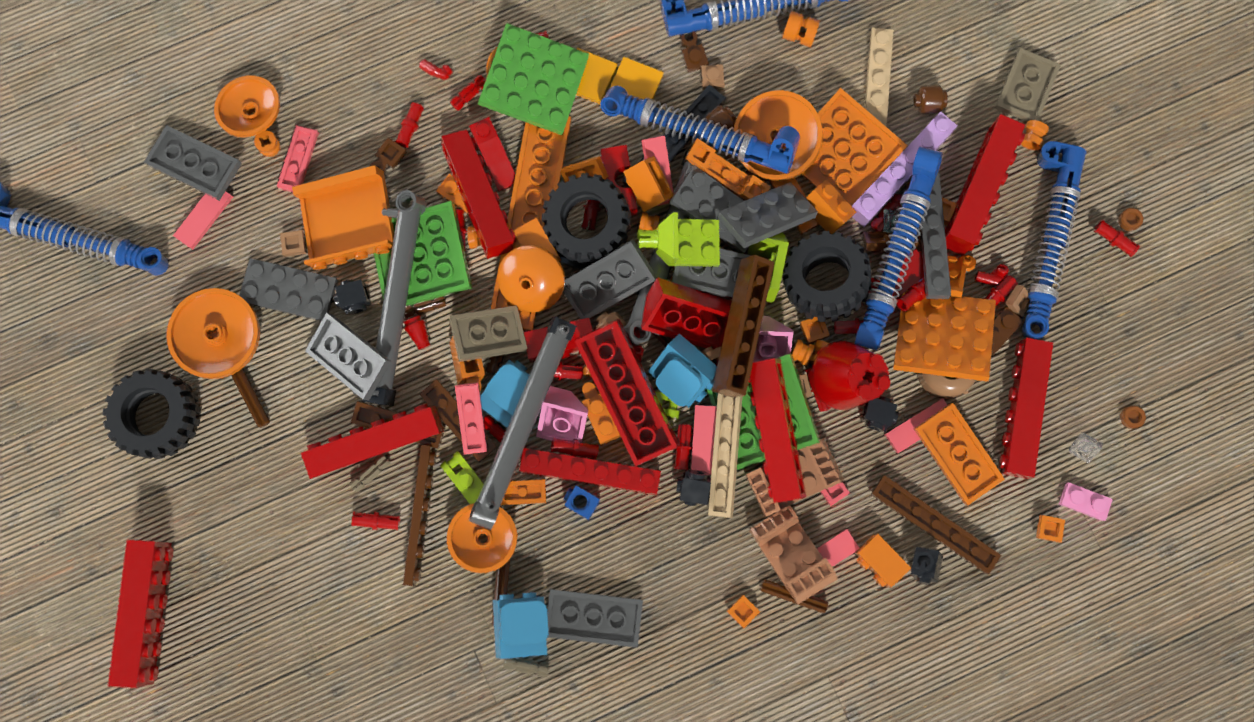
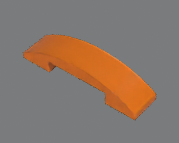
[686,138,771,200]

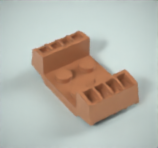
[745,438,844,517]
[749,505,838,604]

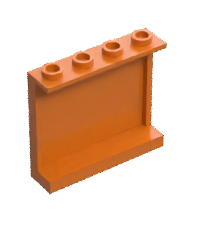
[292,165,394,270]

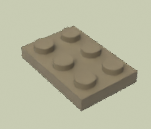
[995,48,1061,122]
[449,305,527,362]

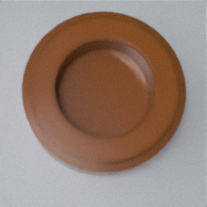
[1118,208,1143,231]
[1120,405,1146,429]

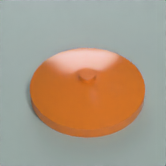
[734,90,823,181]
[166,288,260,379]

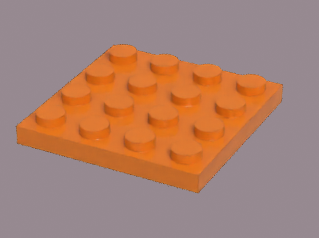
[801,88,908,206]
[893,290,996,382]

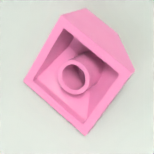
[753,316,793,362]
[536,386,588,442]

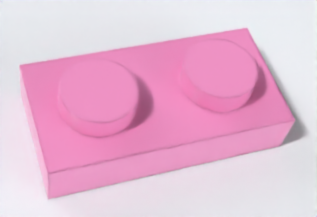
[1059,483,1113,521]

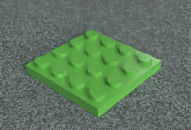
[478,23,590,135]
[374,201,472,306]
[707,354,820,470]

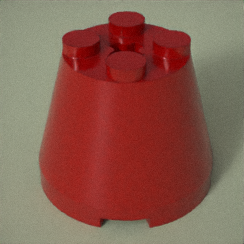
[809,341,891,410]

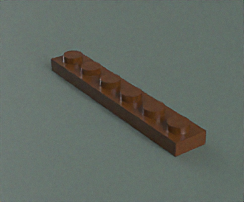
[403,445,436,586]
[870,475,1002,575]

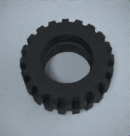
[542,173,632,264]
[782,231,872,322]
[102,369,201,459]

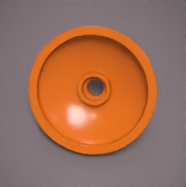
[214,76,280,137]
[497,245,565,312]
[447,503,517,573]

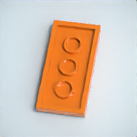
[914,403,1005,506]

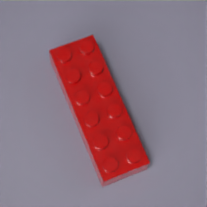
[945,114,1026,256]
[575,318,679,466]
[108,540,173,688]

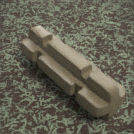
[350,455,390,492]
[503,657,550,677]

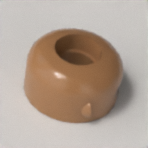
[917,373,975,399]

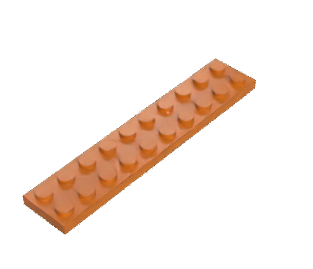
[491,116,571,331]

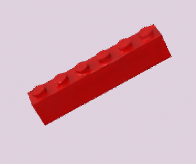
[441,129,516,259]
[999,337,1054,479]
[749,358,807,503]
[301,403,444,479]
[519,448,661,496]

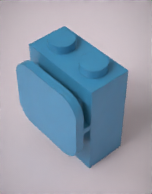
[648,334,717,407]
[480,360,529,428]
[493,592,548,659]

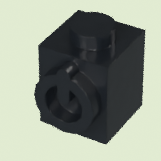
[333,279,371,315]
[861,396,899,432]
[676,470,711,506]
[910,547,943,585]

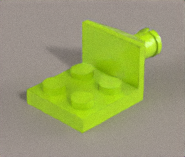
[637,212,720,267]
[747,232,789,303]

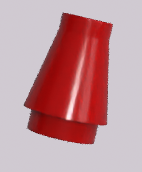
[404,315,431,350]

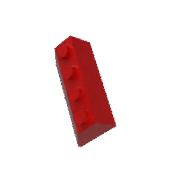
[641,277,732,349]

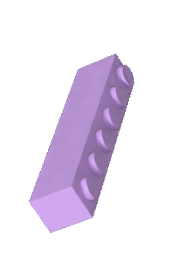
[852,111,957,227]

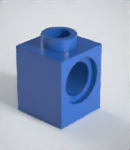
[563,486,601,520]

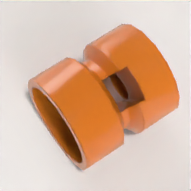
[782,11,821,48]

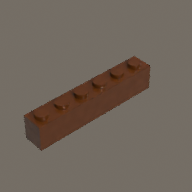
[712,255,775,398]

